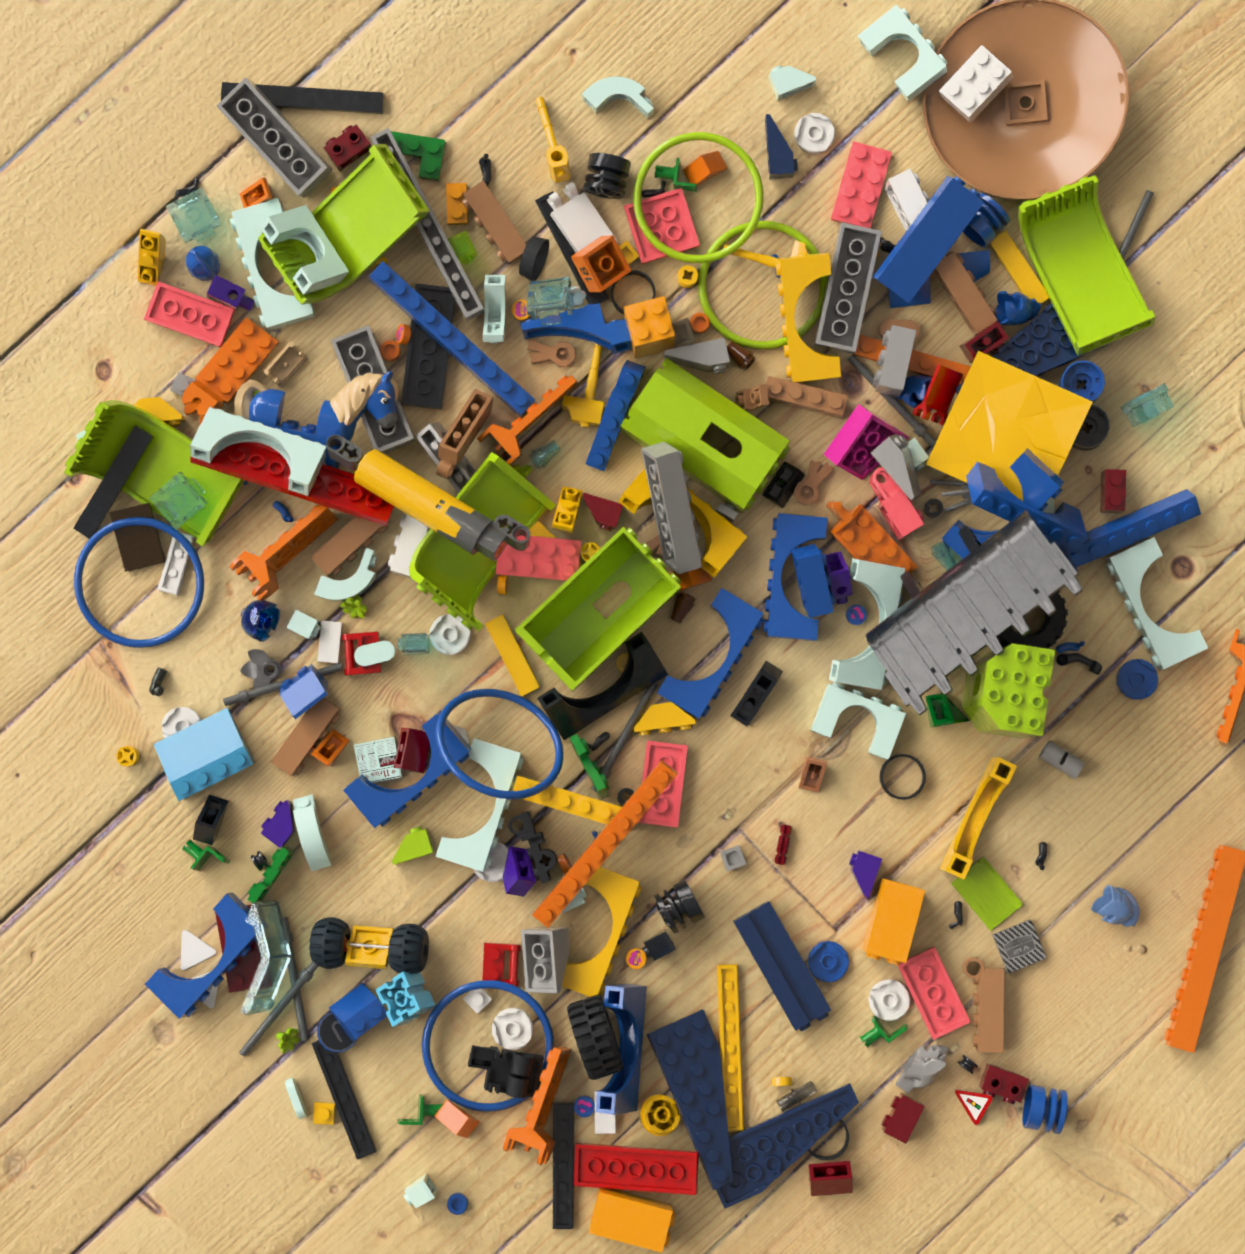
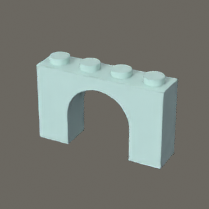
[858,5,948,102]
[261,205,349,295]
[810,682,906,760]

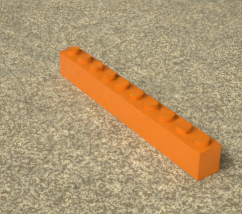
[1164,845,1245,1053]

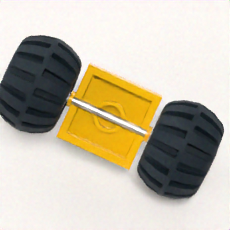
[309,917,429,974]

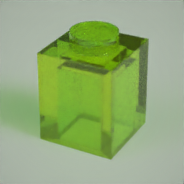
[448,230,477,265]

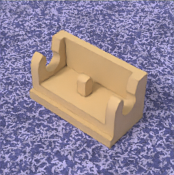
[263,341,308,388]

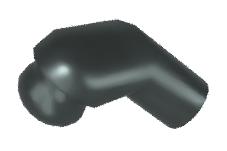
[149,667,167,697]

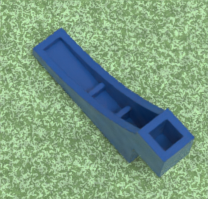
[520,303,632,354]
[585,360,646,471]

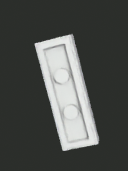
[157,533,195,596]

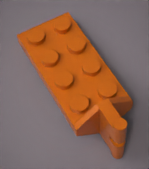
[826,501,917,574]

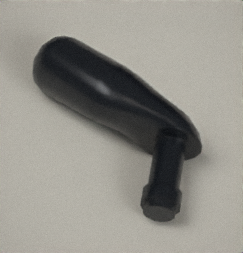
[175,177,200,198]
[641,181,666,198]
[586,732,610,751]
[1035,842,1047,870]
[949,901,963,929]

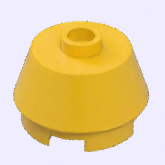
[639,1094,680,1136]

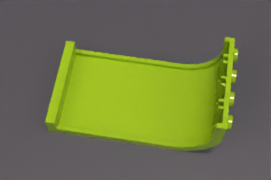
[258,144,430,305]
[1018,175,1155,356]
[64,400,245,546]
[409,452,556,631]

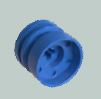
[963,193,1010,248]
[1059,360,1105,404]
[1022,1084,1068,1134]

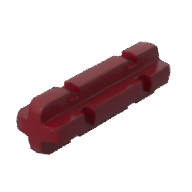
[774,824,792,865]

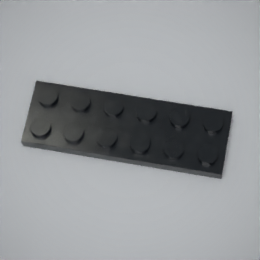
[401,284,455,410]

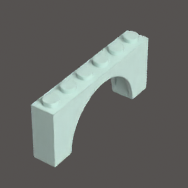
[230,198,316,331]
[190,407,326,496]
[1106,537,1208,670]
[829,558,905,690]
[436,738,524,872]

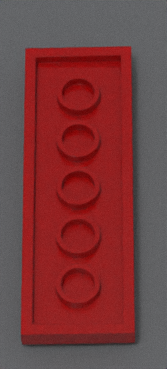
[574,1143,699,1195]

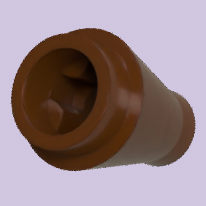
[727,341,756,370]
[670,591,696,623]

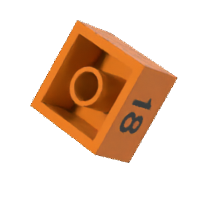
[571,235,631,292]

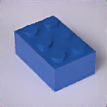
[791,544,836,618]

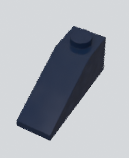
[765,114,798,179]

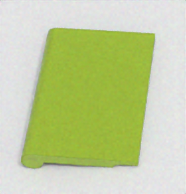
[951,856,1023,931]

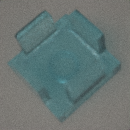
[166,188,222,244]
[526,277,574,326]
[1120,383,1174,427]
[149,472,208,530]

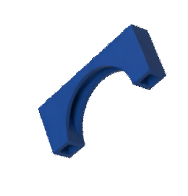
[941,448,1064,559]
[966,461,1088,552]
[763,513,828,641]
[657,588,764,719]
[343,710,472,828]
[145,892,268,1019]
[596,984,647,1115]

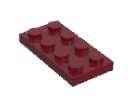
[215,904,271,993]

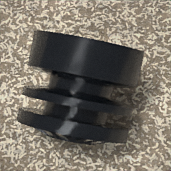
[583,153,631,199]
[1072,405,1110,451]
[654,879,705,934]

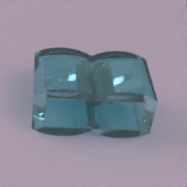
[398,633,430,655]

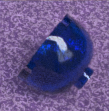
[241,600,280,642]

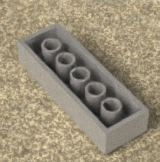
[217,78,333,198]
[814,223,882,354]
[331,325,416,454]
[641,442,703,574]

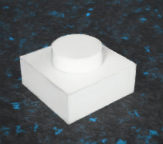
[463,989,492,1013]

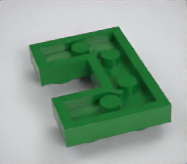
[391,131,446,181]
[570,734,610,800]
[247,847,295,904]

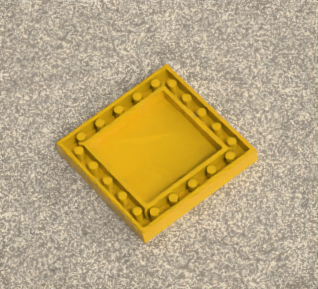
[926,351,1092,501]

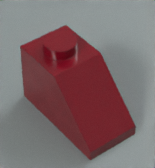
[583,493,623,532]

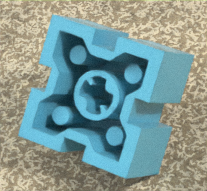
[376,971,436,1027]

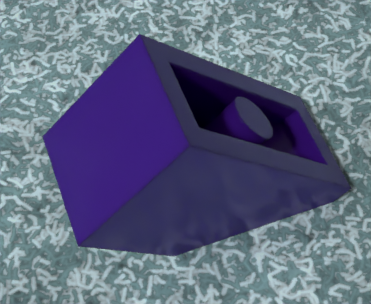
[502,846,536,897]
[849,850,882,898]

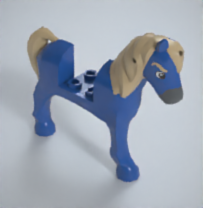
[234,371,400,485]

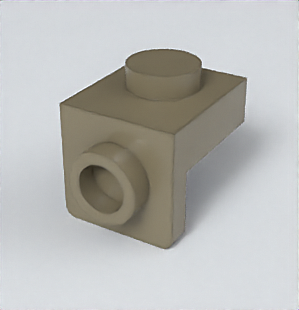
[672,317,696,348]

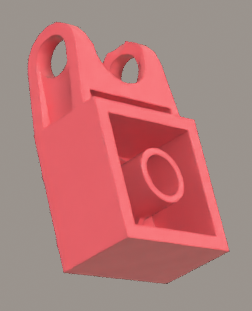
[869,467,924,540]

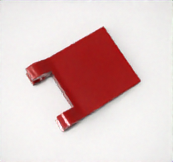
[913,364,963,426]

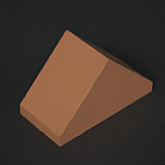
[798,757,828,792]

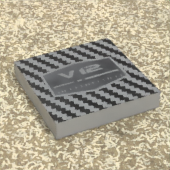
[992,919,1047,974]

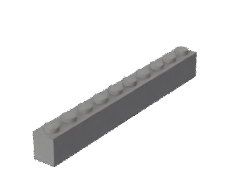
[370,128,484,322]

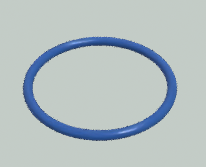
[74,517,204,648]
[435,689,564,799]
[422,980,554,1112]

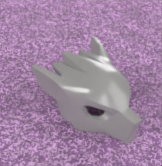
[896,1045,948,1094]

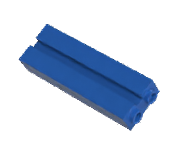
[873,176,984,303]

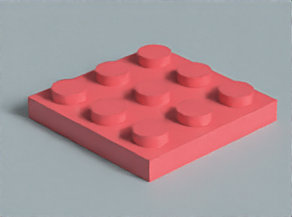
[624,188,700,265]

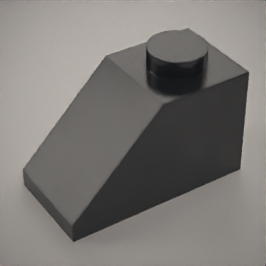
[193,795,228,845]
[642,929,676,961]

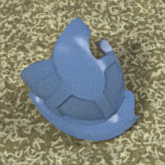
[1091,885,1140,927]

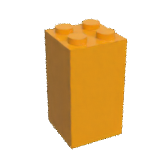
[624,296,675,359]
[862,878,925,966]
[589,1188,676,1253]

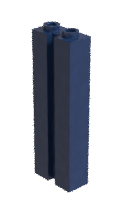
[733,901,831,1032]

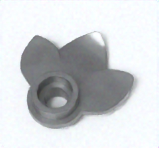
[240,649,281,689]

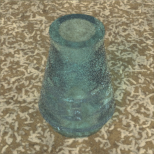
[529,440,560,469]
[931,541,956,571]

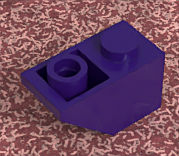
[261,800,295,848]

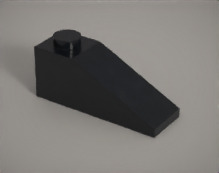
[730,661,783,727]

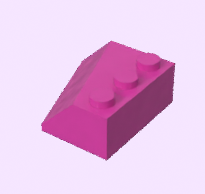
[823,404,909,480]

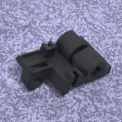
[508,811,557,883]
[468,1045,544,1098]

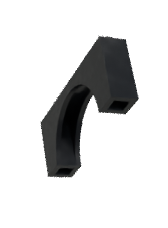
[537,632,668,740]

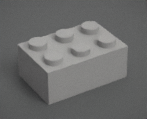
[873,325,916,397]

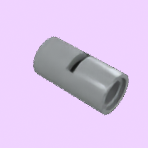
[1039,740,1085,779]

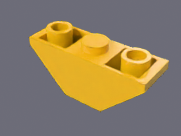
[138,229,166,286]
[134,397,186,426]
[552,486,583,534]
[634,702,696,736]

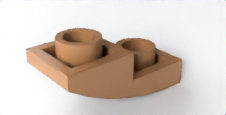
[735,384,769,411]

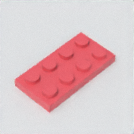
[831,141,892,228]
[144,281,235,347]
[496,534,581,581]
[637,741,688,827]
[897,946,970,1040]

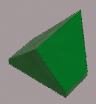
[925,693,970,727]

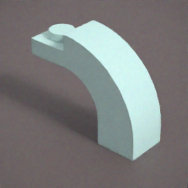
[582,77,654,119]
[483,275,506,343]
[314,548,377,601]
[293,794,331,871]

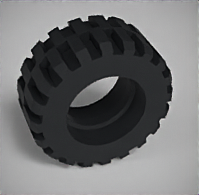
[998,591,1068,649]
[567,995,624,1080]

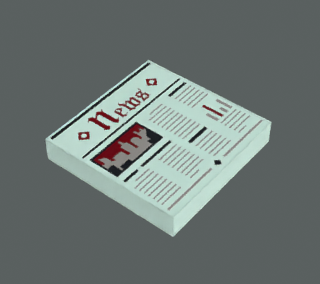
[354,737,402,783]

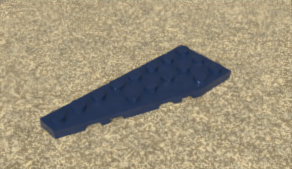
[955,303,1113,395]
[646,1009,733,1190]
[716,1083,859,1209]

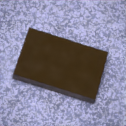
[109,502,166,572]

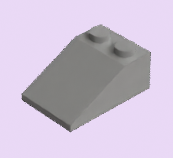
[664,338,730,374]
[871,434,921,500]
[521,927,570,993]

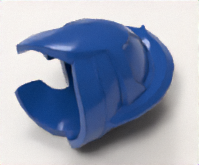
[186,246,220,281]
[995,291,1041,326]
[896,375,933,411]

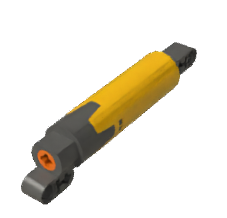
[326,435,530,562]

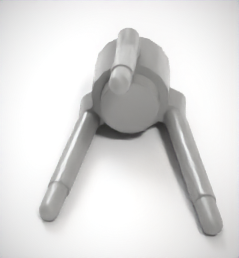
[929,480,972,512]

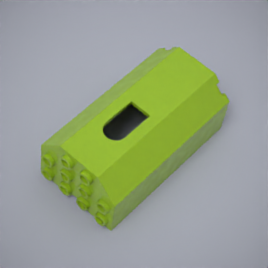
[620,358,790,513]
[515,527,681,692]
[962,643,1055,738]

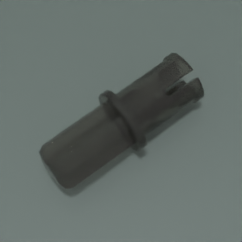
[776,1081,817,1112]

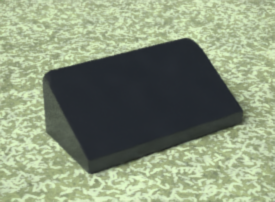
[762,461,805,508]

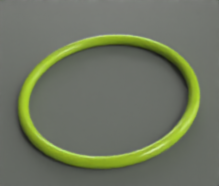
[633,132,764,263]
[698,221,828,349]

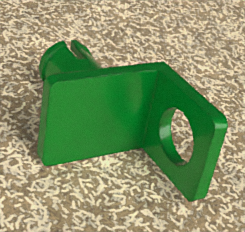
[654,158,697,192]
[182,839,230,871]
[860,1015,908,1048]
[397,1094,443,1125]

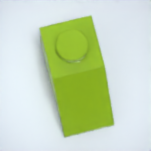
[392,826,434,865]

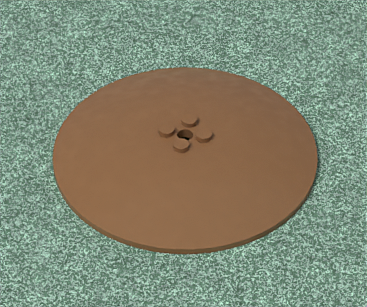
[923,0,1129,200]

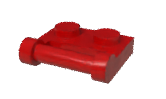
[342,632,382,676]
[482,943,521,987]

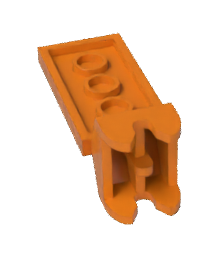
[182,317,279,425]
[477,375,578,466]
[230,504,339,602]
[1216,629,1245,747]
[503,1047,572,1165]

